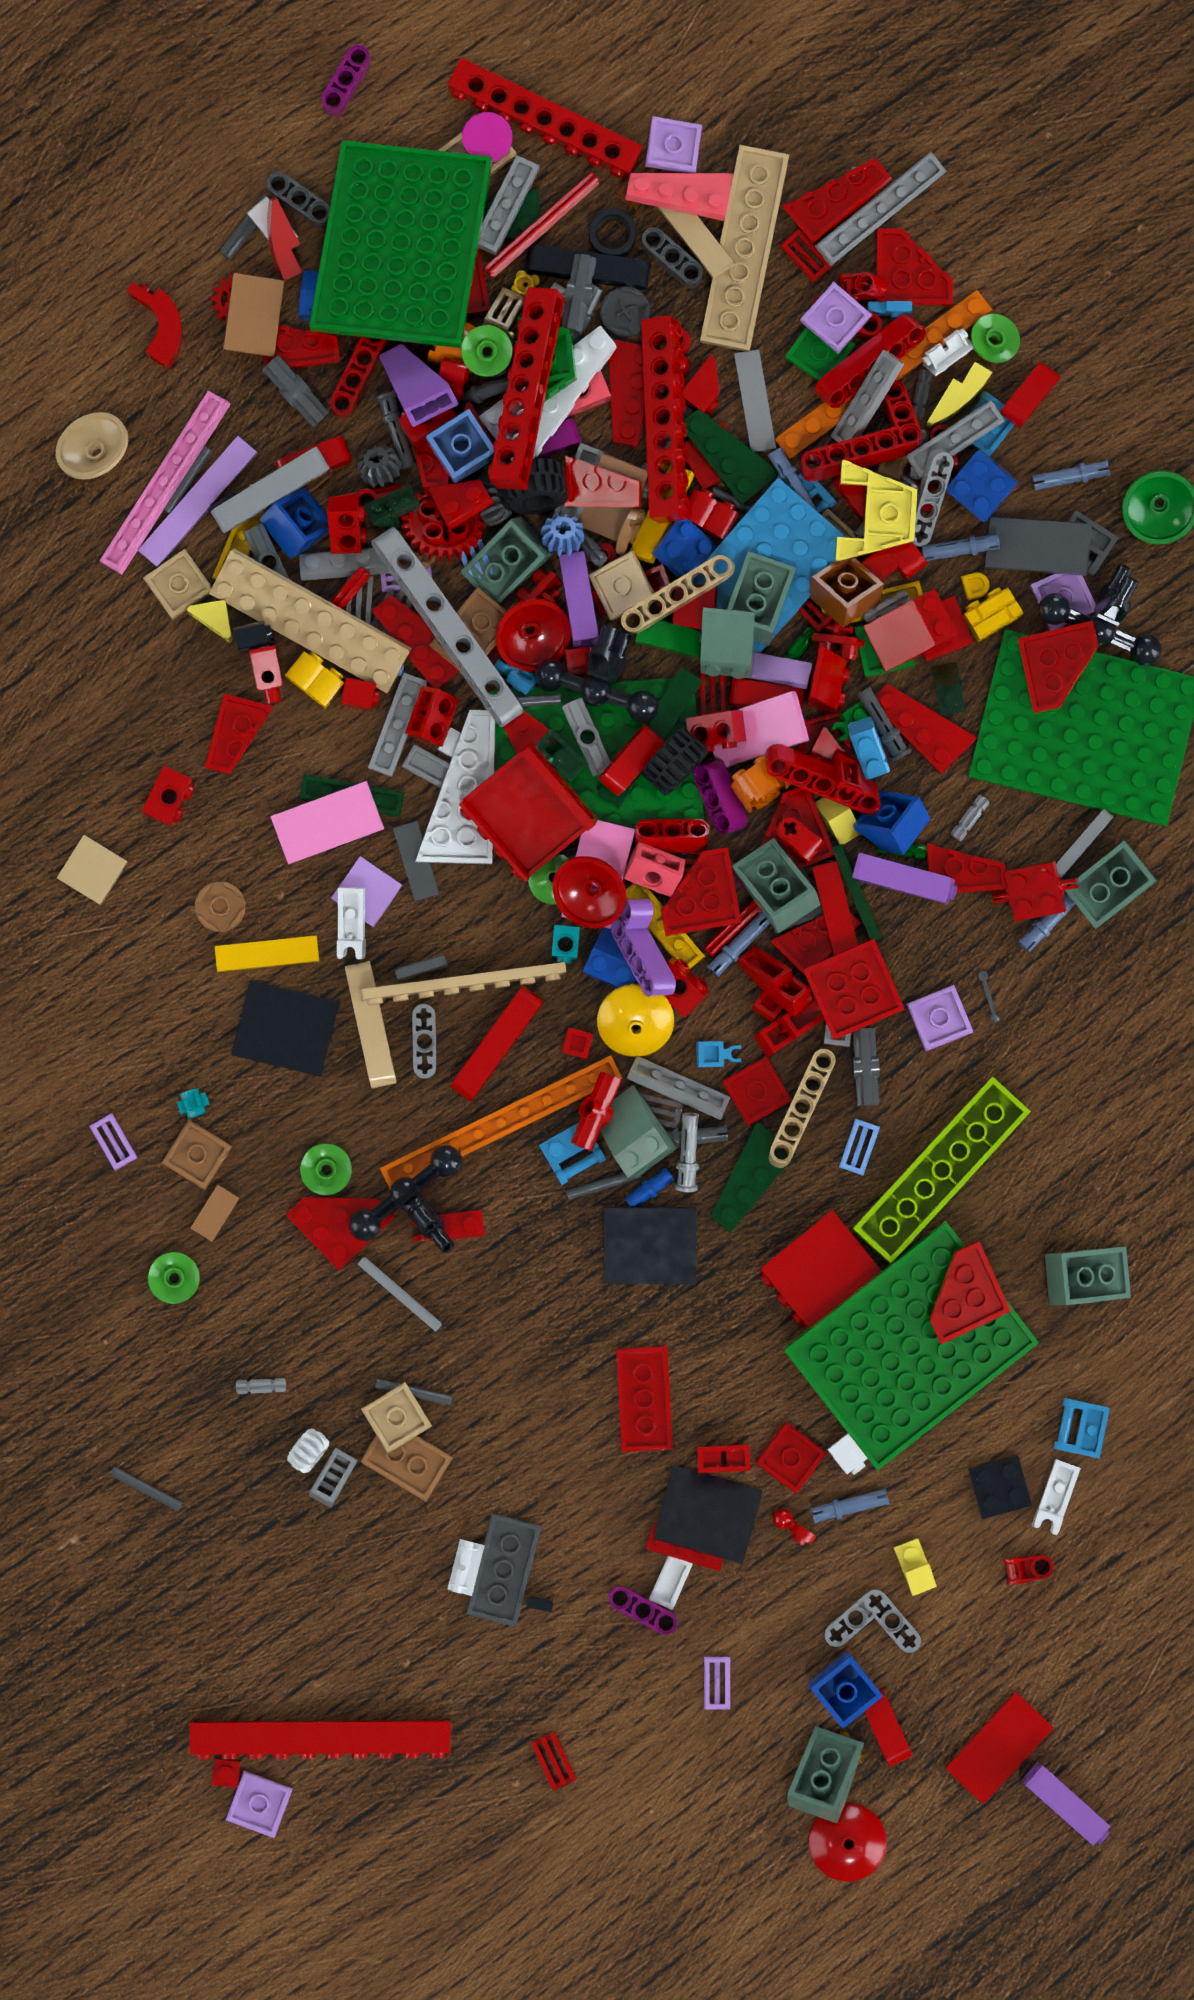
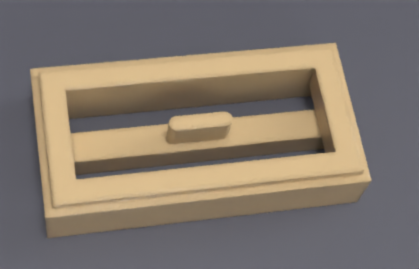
[483,287,524,332]

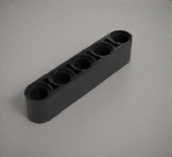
[525,245,651,290]

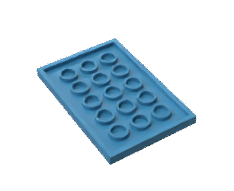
[694,477,847,654]

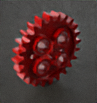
[401,490,484,562]

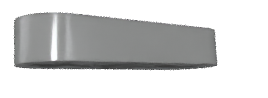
[412,1004,437,1079]

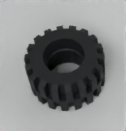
[502,458,568,515]
[642,728,708,796]

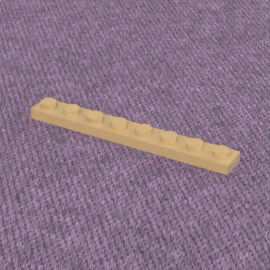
[360,962,566,1005]

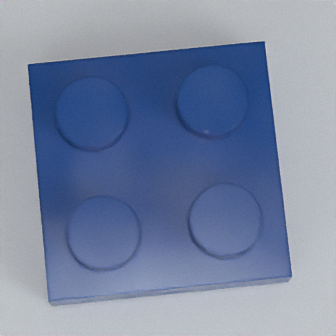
[651,518,718,582]

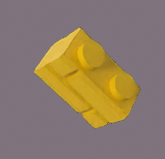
[963,587,1023,642]

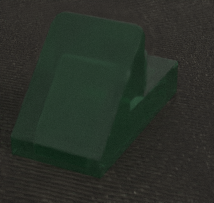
[363,484,421,531]
[931,662,966,717]
[535,728,588,783]

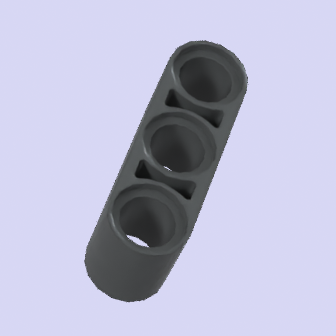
[267,172,330,229]
[642,227,703,289]

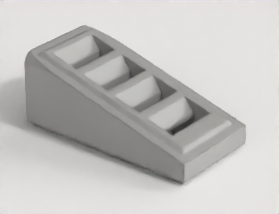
[309,1448,358,1508]

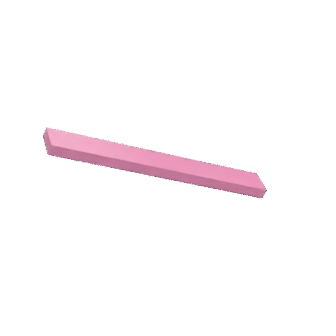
[100,391,231,575]

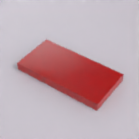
[616,1346,673,1452]
[945,1692,1054,1804]

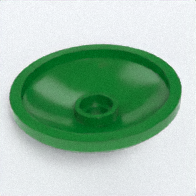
[1122,470,1194,544]

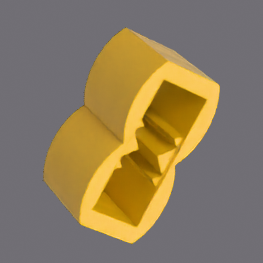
[285,651,344,709]

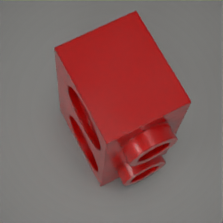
[327,496,367,554]
[405,686,459,747]
[686,711,746,752]
[696,1445,750,1473]

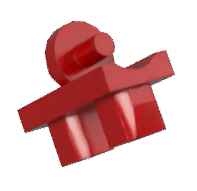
[515,569,563,607]
[812,621,865,661]

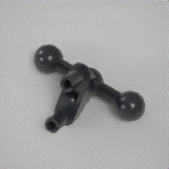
[1038,563,1162,666]
[535,624,659,723]
[348,1145,463,1253]

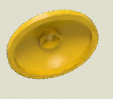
[597,984,674,1057]

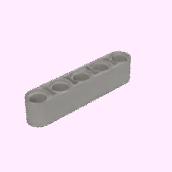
[210,447,330,534]

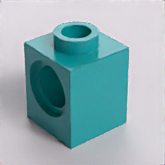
[552,925,580,964]

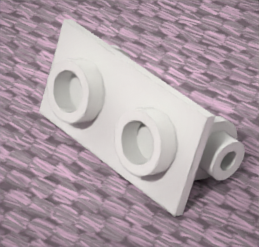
[922,328,974,377]
[447,1539,485,1596]

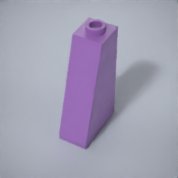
[379,344,459,427]
[559,550,599,648]
[852,853,957,905]
[1021,1761,1110,1846]

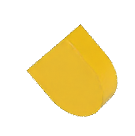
[960,573,990,602]

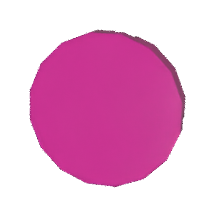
[462,112,512,163]

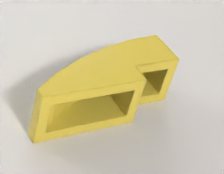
[926,362,992,429]

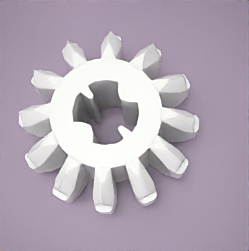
[287,1429,329,1473]

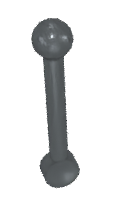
[978,971,1000,1023]

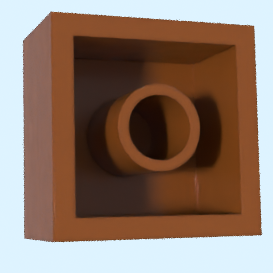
[809,557,884,627]

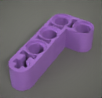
[611,898,676,997]

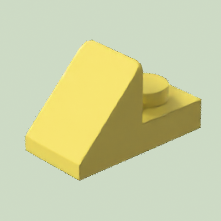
[893,1538,937,1596]

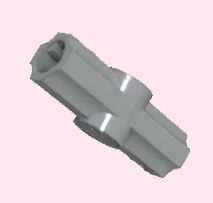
[562,698,611,777]

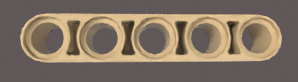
[621,555,735,633]
[345,961,397,1089]
[768,1049,835,1168]

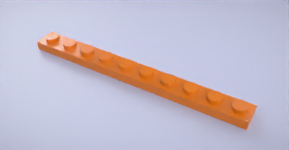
[775,290,992,461]
[380,1056,622,1188]

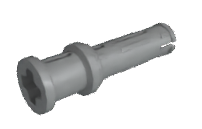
[675,1112,699,1192]

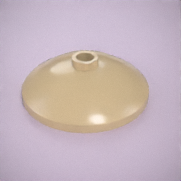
[56,412,128,479]

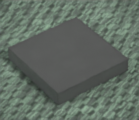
[395,954,448,983]

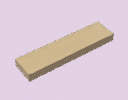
[657,207,734,280]

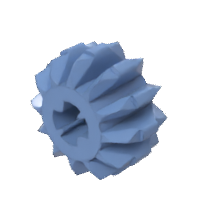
[541,513,584,557]

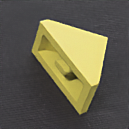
[187,600,233,643]
[815,797,860,845]

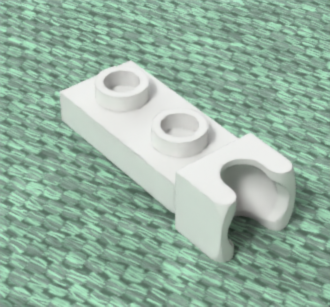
[337,887,366,959]
[1032,1459,1081,1535]

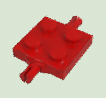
[992,861,1079,922]

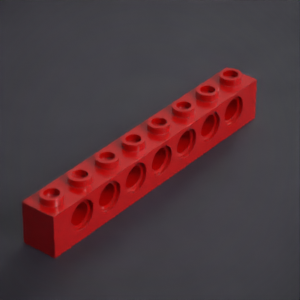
[448,58,643,179]
[488,287,565,490]
[641,315,690,524]

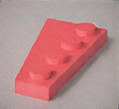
[625,173,734,221]

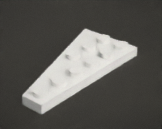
[479,325,617,461]
[415,710,495,864]

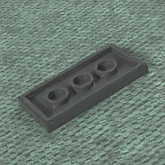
[985,517,1092,576]
[466,1513,542,1627]

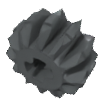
[357,444,401,488]
[479,482,512,526]

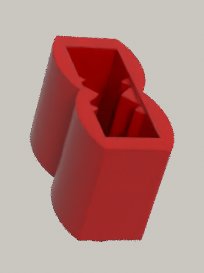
[687,488,739,542]

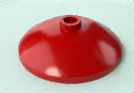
[495,598,571,672]
[552,856,627,928]
[808,1803,887,1882]

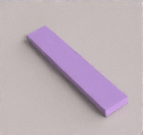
[138,436,258,568]

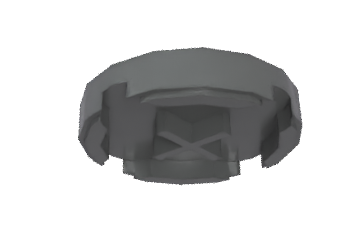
[600,286,650,338]

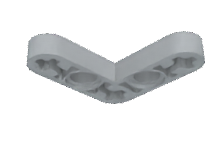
[824,1589,921,1653]

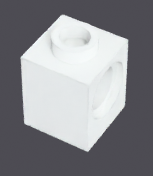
[827,1434,868,1475]

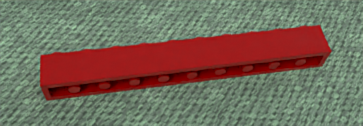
[190,1720,451,1759]

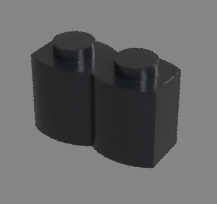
[233,621,274,652]

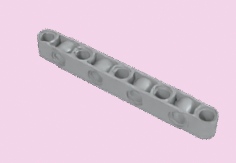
[371,527,523,727]

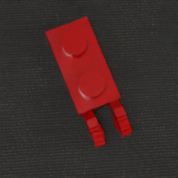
[410,1210,485,1242]

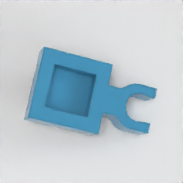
[867,301,912,320]
[494,657,537,695]
[696,1041,741,1068]

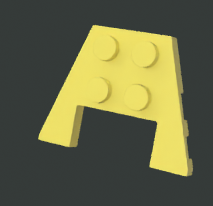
[835,460,917,561]

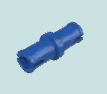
[624,1167,675,1207]

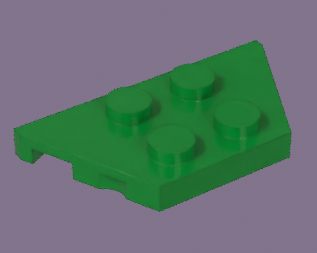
[517,316,577,402]

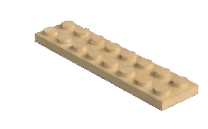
[700,145,789,352]
[209,548,412,693]

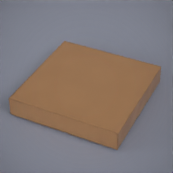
[162,1120,233,1190]

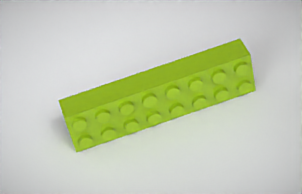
[852,1077,1031,1264]

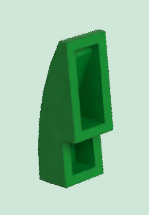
[635,621,702,659]

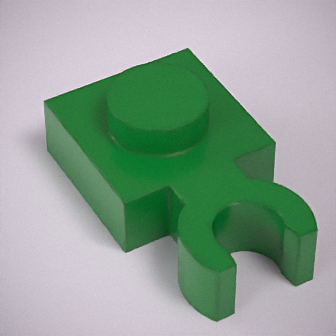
[828,701,869,743]

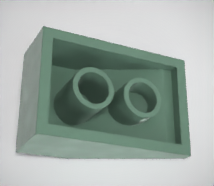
[461,516,555,605]
[727,551,796,646]
[700,607,755,679]
[731,838,821,933]
[1065,841,1157,929]
[601,1085,677,1178]
[1045,1246,1131,1305]
[787,1726,864,1823]

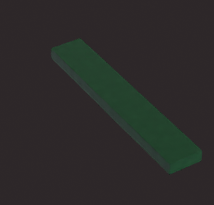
[597,667,703,809]

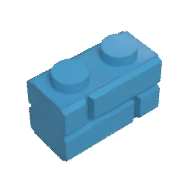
[848,716,890,780]

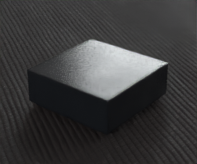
[526,1596,554,1612]

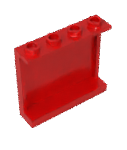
[459,742,598,882]
[759,1210,882,1329]

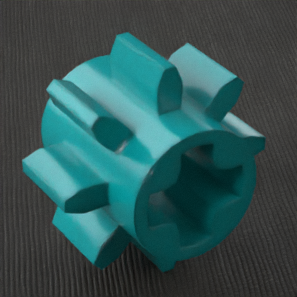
[176,1088,210,1119]

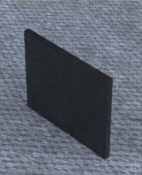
[231,981,340,1077]
[602,1207,699,1284]
[653,1465,763,1565]

